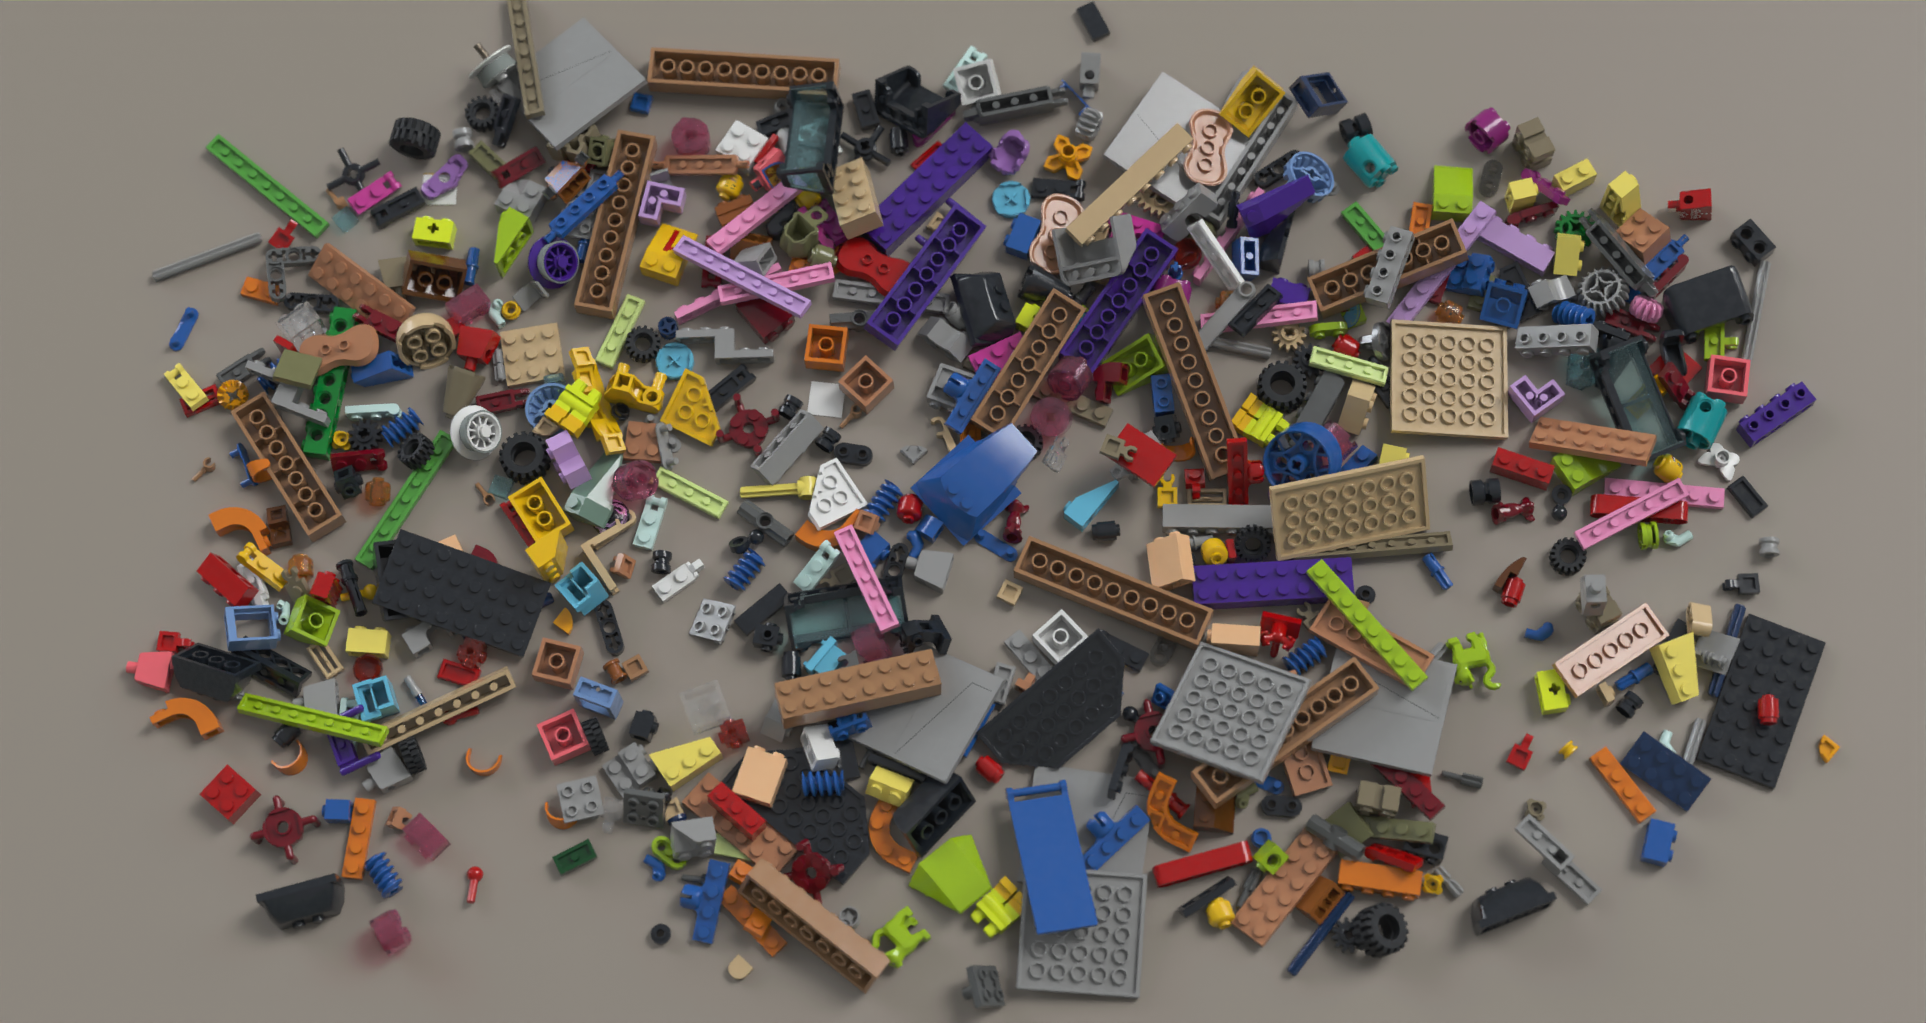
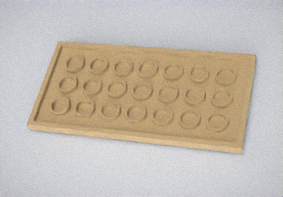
[1269,455,1430,561]

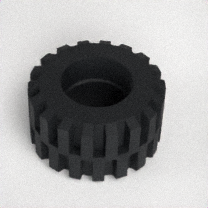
[389,117,441,160]
[1257,360,1307,414]
[499,431,551,485]
[1352,902,1409,958]

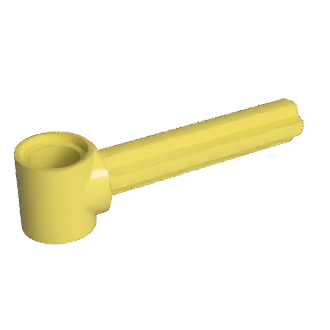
[740,476,817,500]

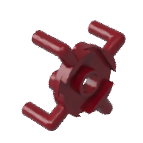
[716,393,780,457]
[1120,699,1166,769]
[250,795,321,864]
[782,839,844,904]

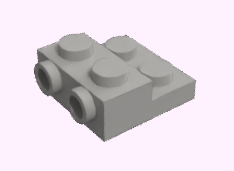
[927,363,974,414]
[602,742,658,797]

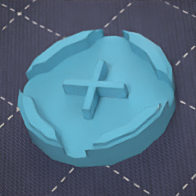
[992,181,1030,219]
[655,342,695,381]

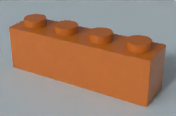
[1337,859,1423,901]

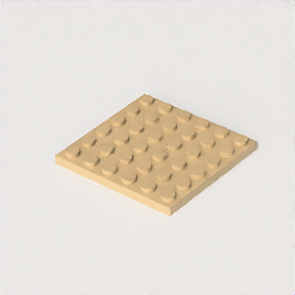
[1390,319,1508,440]

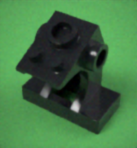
[899,615,952,655]

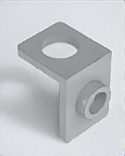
[649,168,673,186]
[512,280,549,311]

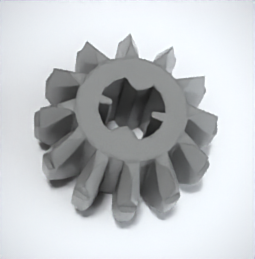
[1075,107,1103,141]

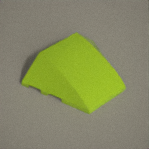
[908,834,992,914]

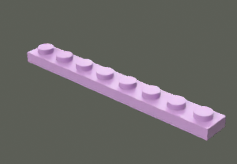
[1386,201,1497,325]
[673,235,812,319]

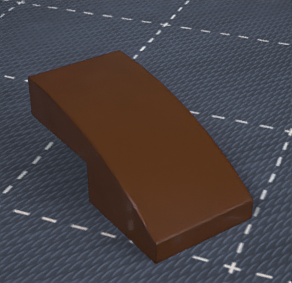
[266,505,293,549]
[1492,557,1527,593]

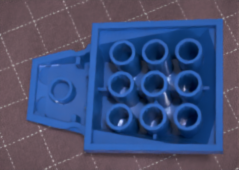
[910,423,1037,546]

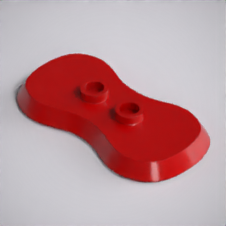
[835,236,910,297]

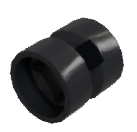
[1339,113,1373,145]
[1469,478,1501,506]

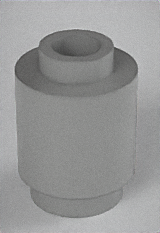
[943,301,965,329]

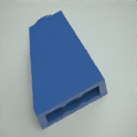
[351,350,414,387]

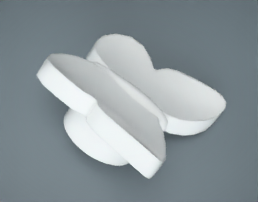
[1697,443,1740,482]

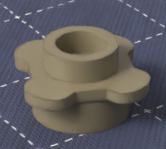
[1524,799,1547,821]

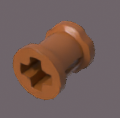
[603,658,628,685]

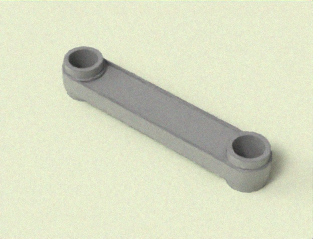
[1198,281,1256,351]

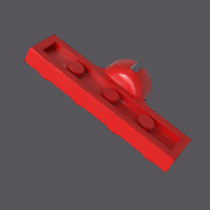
[1226,437,1264,505]

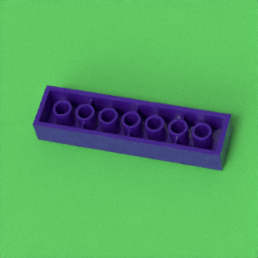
[861,122,993,256]
[864,204,986,351]
[1058,228,1178,379]
[1192,557,1355,610]

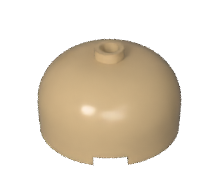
[396,313,456,369]

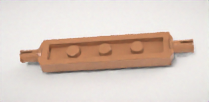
[652,155,750,176]

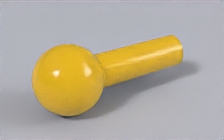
[340,584,377,602]

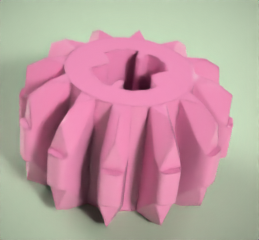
[1629,295,1664,323]

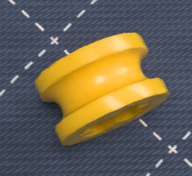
[1558,740,1578,760]

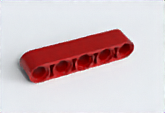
[1590,494,1688,525]
[1152,841,1253,888]

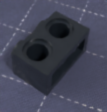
[1729,218,1776,267]
[1402,833,1449,865]

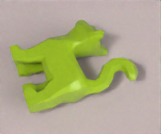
[1445,632,1501,690]
[871,905,931,969]

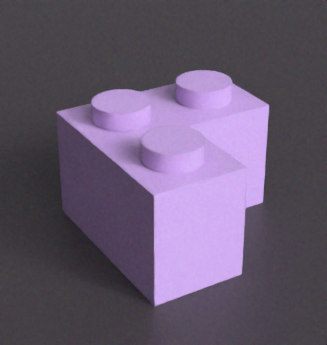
[638,181,687,228]
[1508,375,1565,423]
[545,430,592,489]

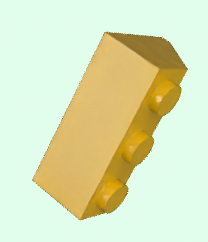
[508,476,575,542]
[525,527,568,583]

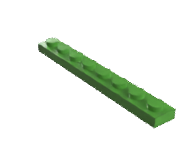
[206,134,330,239]
[355,430,454,571]

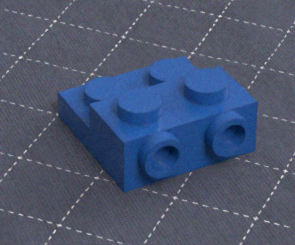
[1445,253,1495,297]
[1479,278,1529,329]

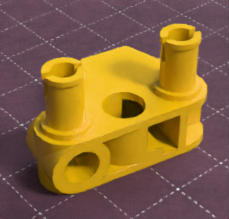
[604,363,667,414]

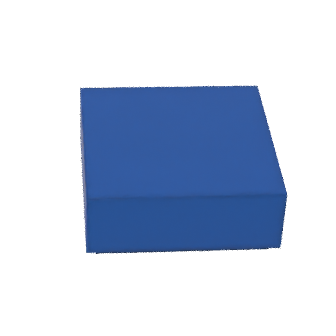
[630,92,653,115]

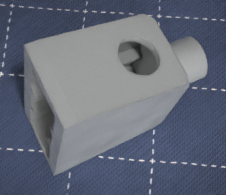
[1080,52,1101,99]
[733,242,777,276]
[905,550,954,594]
[1580,575,1607,616]
[293,678,340,715]
[362,746,414,794]

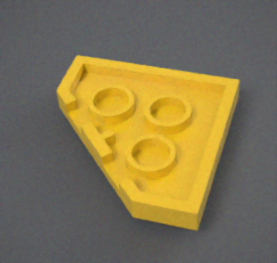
[660,368,721,447]

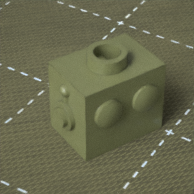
[587,134,616,168]

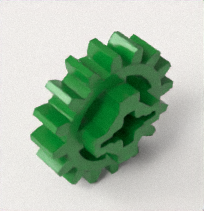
[1553,210,1595,248]

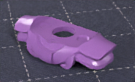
[420,154,468,200]

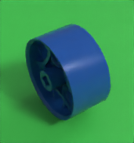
[1263,422,1342,486]

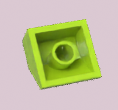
[283,594,340,647]

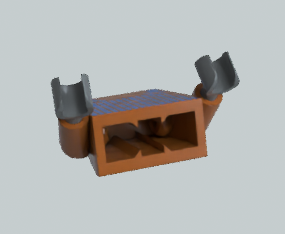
[542,151,592,204]

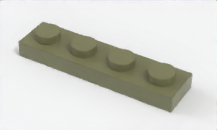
[1361,816,1436,844]

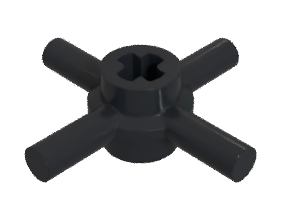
[840,125,891,167]
[326,148,381,192]

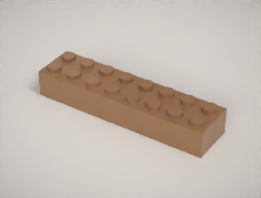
[1307,218,1469,319]
[969,288,1086,435]
[231,392,347,542]
[774,649,942,729]
[738,858,891,994]

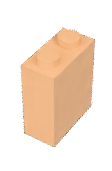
[1146,531,1195,591]
[1206,623,1261,656]
[732,746,788,808]

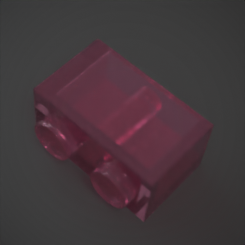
[445,283,491,328]
[402,813,450,861]

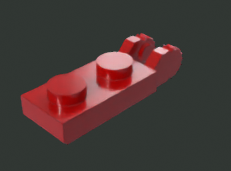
[1364,842,1423,872]

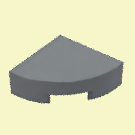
[900,446,928,465]

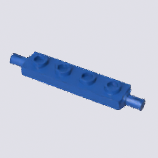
[543,170,624,244]
[1624,234,1689,304]

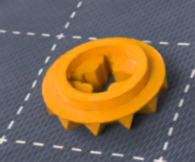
[217,380,249,410]

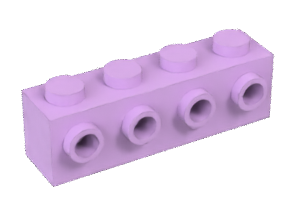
[1477,215,1555,276]

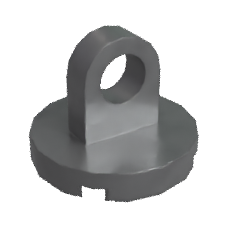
[1358,321,1390,361]

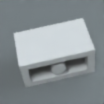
[800,724,840,771]

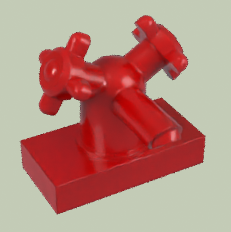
[1260,611,1302,657]

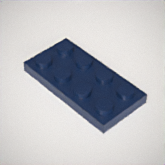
[1620,731,1712,812]

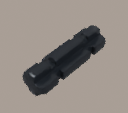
[1226,191,1240,229]

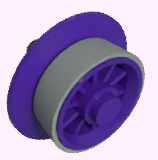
[528,236,579,289]

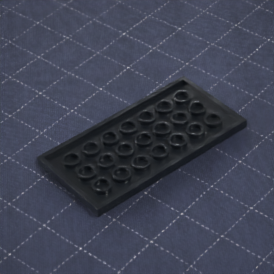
[372,529,551,658]
[1696,613,1826,790]

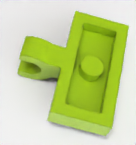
[1704,323,1739,361]

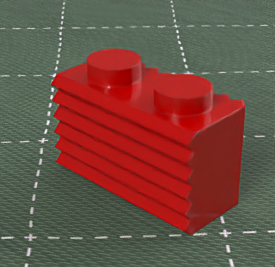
[310,571,343,608]

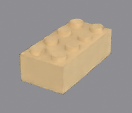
[832,157,884,240]

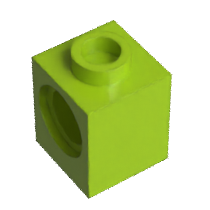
[1253,839,1289,875]

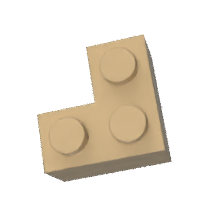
[1337,379,1377,435]

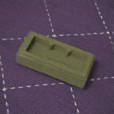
[468,140,506,181]

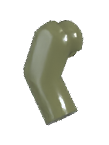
[1235,782,1259,809]

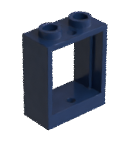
[1289,72,1348,118]

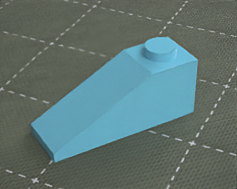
[1063,480,1119,532]

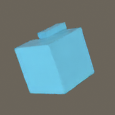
[554,561,609,616]
[803,636,848,675]
[352,675,400,722]

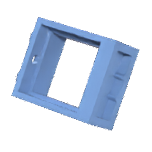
[224,604,281,651]
[573,676,624,720]

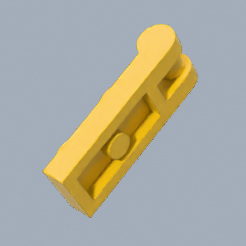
[236,542,290,592]

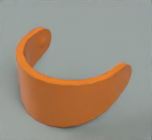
[1161,437,1196,462]
[246,459,272,483]
[271,739,308,775]
[466,748,503,776]
[545,802,578,829]

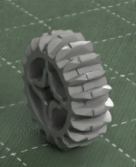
[1576,266,1630,317]

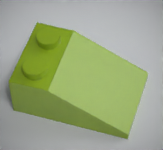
[1431,165,1473,222]
[494,207,534,278]
[1102,333,1169,396]
[1550,453,1621,496]

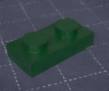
[552,838,598,876]

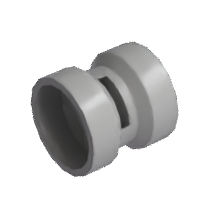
[452,127,474,153]
[839,906,860,929]

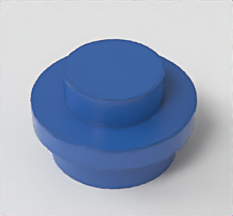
[1251,828,1272,849]

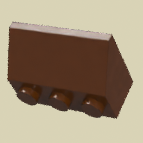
[402,250,468,304]
[1193,785,1236,834]

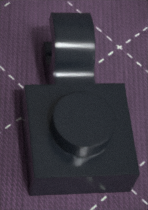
[1722,573,1760,595]

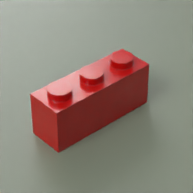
[1489,447,1555,491]
[196,552,259,607]
[707,782,766,842]

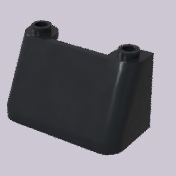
[875,65,961,139]
[1662,265,1754,345]

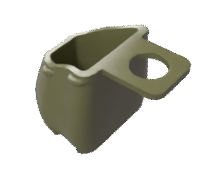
[779,206,828,258]

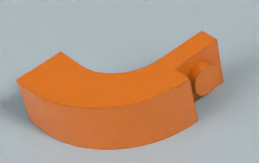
[208,507,272,556]
[795,508,860,553]
[150,698,224,740]

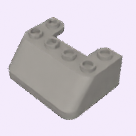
[1051,214,1136,286]

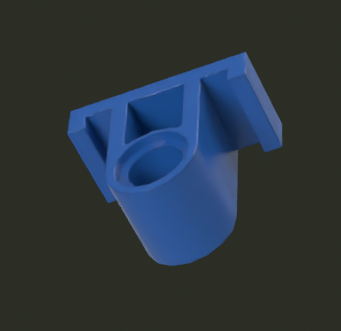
[828,712,873,741]

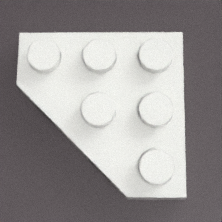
[808,458,868,531]

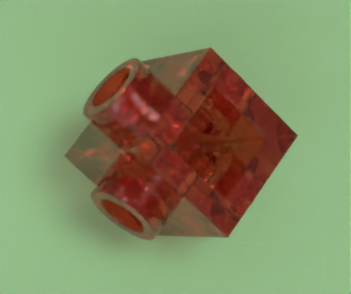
[457,637,488,670]
[718,718,750,749]

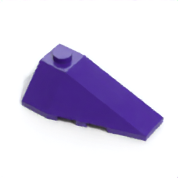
[1236,175,1316,238]

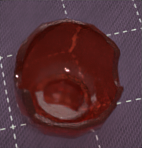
[1174,238,1202,270]
[353,654,384,682]

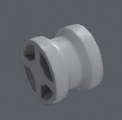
[1308,259,1325,277]
[1759,537,1780,558]

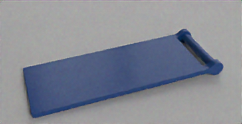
[1005,780,1098,935]

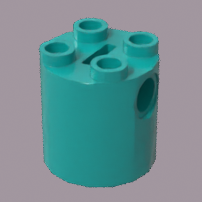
[1343,134,1399,188]
[1677,392,1728,450]

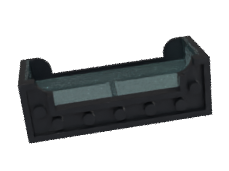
[776,81,844,195]
[1587,335,1687,467]
[784,575,909,652]

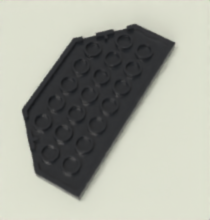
[976,628,1125,768]
[722,747,870,886]

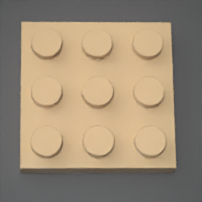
[500,322,566,388]

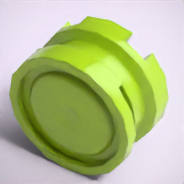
[1637,521,1659,550]

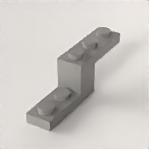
[676,326,775,365]
[245,360,331,428]
[1514,814,1602,905]

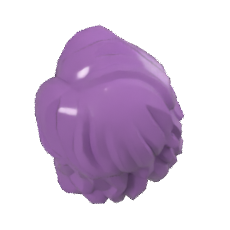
[988,130,1030,175]

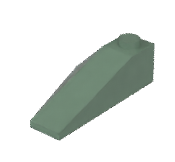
[563,452,623,529]

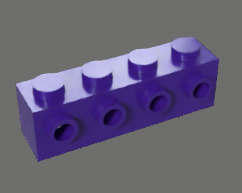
[1736,381,1817,448]

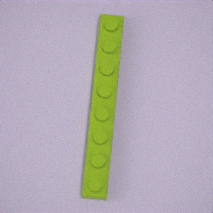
[1306,559,1428,692]
[236,693,389,747]

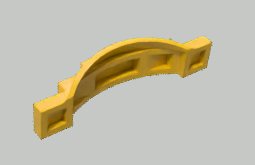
[569,347,626,455]

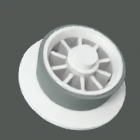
[468,43,517,89]
[450,405,502,460]

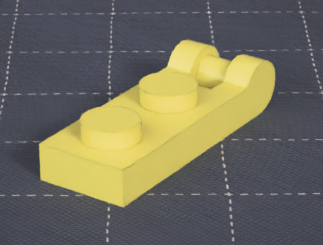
[164,363,209,411]

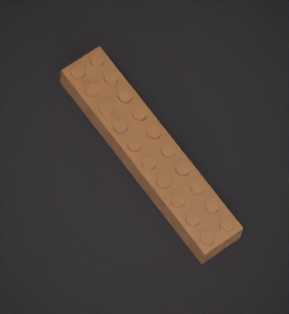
[647,47,841,102]
[574,130,658,320]
[1141,282,1238,481]
[1013,536,1214,651]
[1190,656,1379,809]

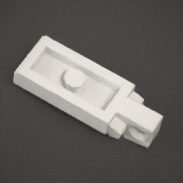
[237,558,269,606]
[652,559,705,603]

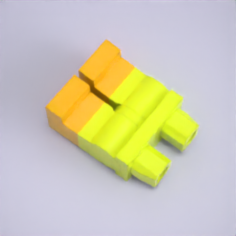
[544,378,602,439]
[1232,393,1290,448]
[970,876,1022,939]

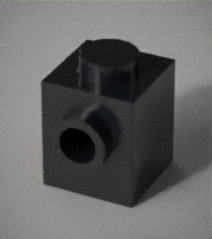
[629,709,659,743]

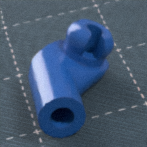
[906,530,924,559]
[1524,622,1554,641]
[643,854,666,882]

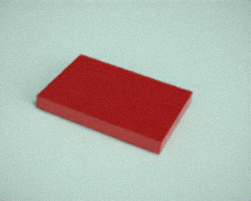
[1106,423,1177,488]

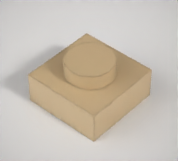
[997,579,1023,607]
[1595,681,1615,707]

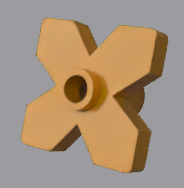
[1044,134,1093,181]

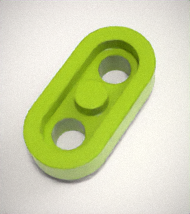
[1309,321,1348,340]
[651,836,687,870]

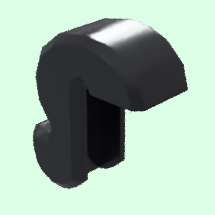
[766,200,797,241]
[1659,329,1687,377]

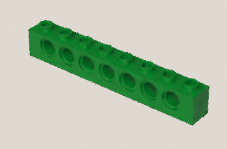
[301,306,359,461]

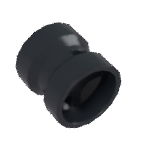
[778,394,803,421]
[815,426,842,454]
[651,550,672,575]
[1615,691,1644,719]

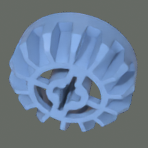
[1283,151,1334,203]
[525,383,566,437]

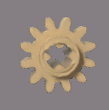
[1272,323,1307,353]

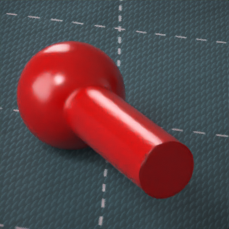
[442,706,479,726]
[467,866,483,904]

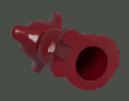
[1491,497,1535,525]
[1003,499,1029,544]

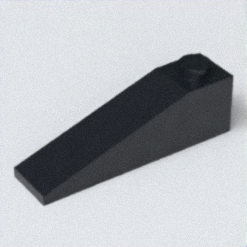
[1259,211,1295,274]

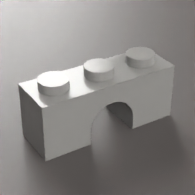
[1160,182,1218,243]
[402,622,458,659]

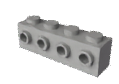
[1363,226,1415,309]
[1515,324,1599,358]
[750,409,824,486]

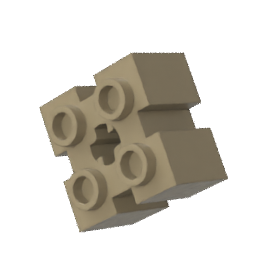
[1512,117,1555,171]
[546,124,601,165]
[1575,586,1622,634]
[1355,780,1402,819]

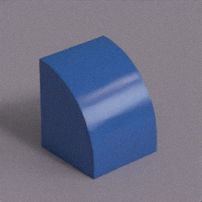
[915,514,944,544]

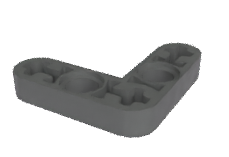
[266,246,321,303]

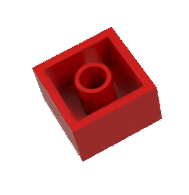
[200,764,261,825]

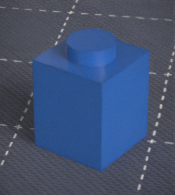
[322,799,354,824]

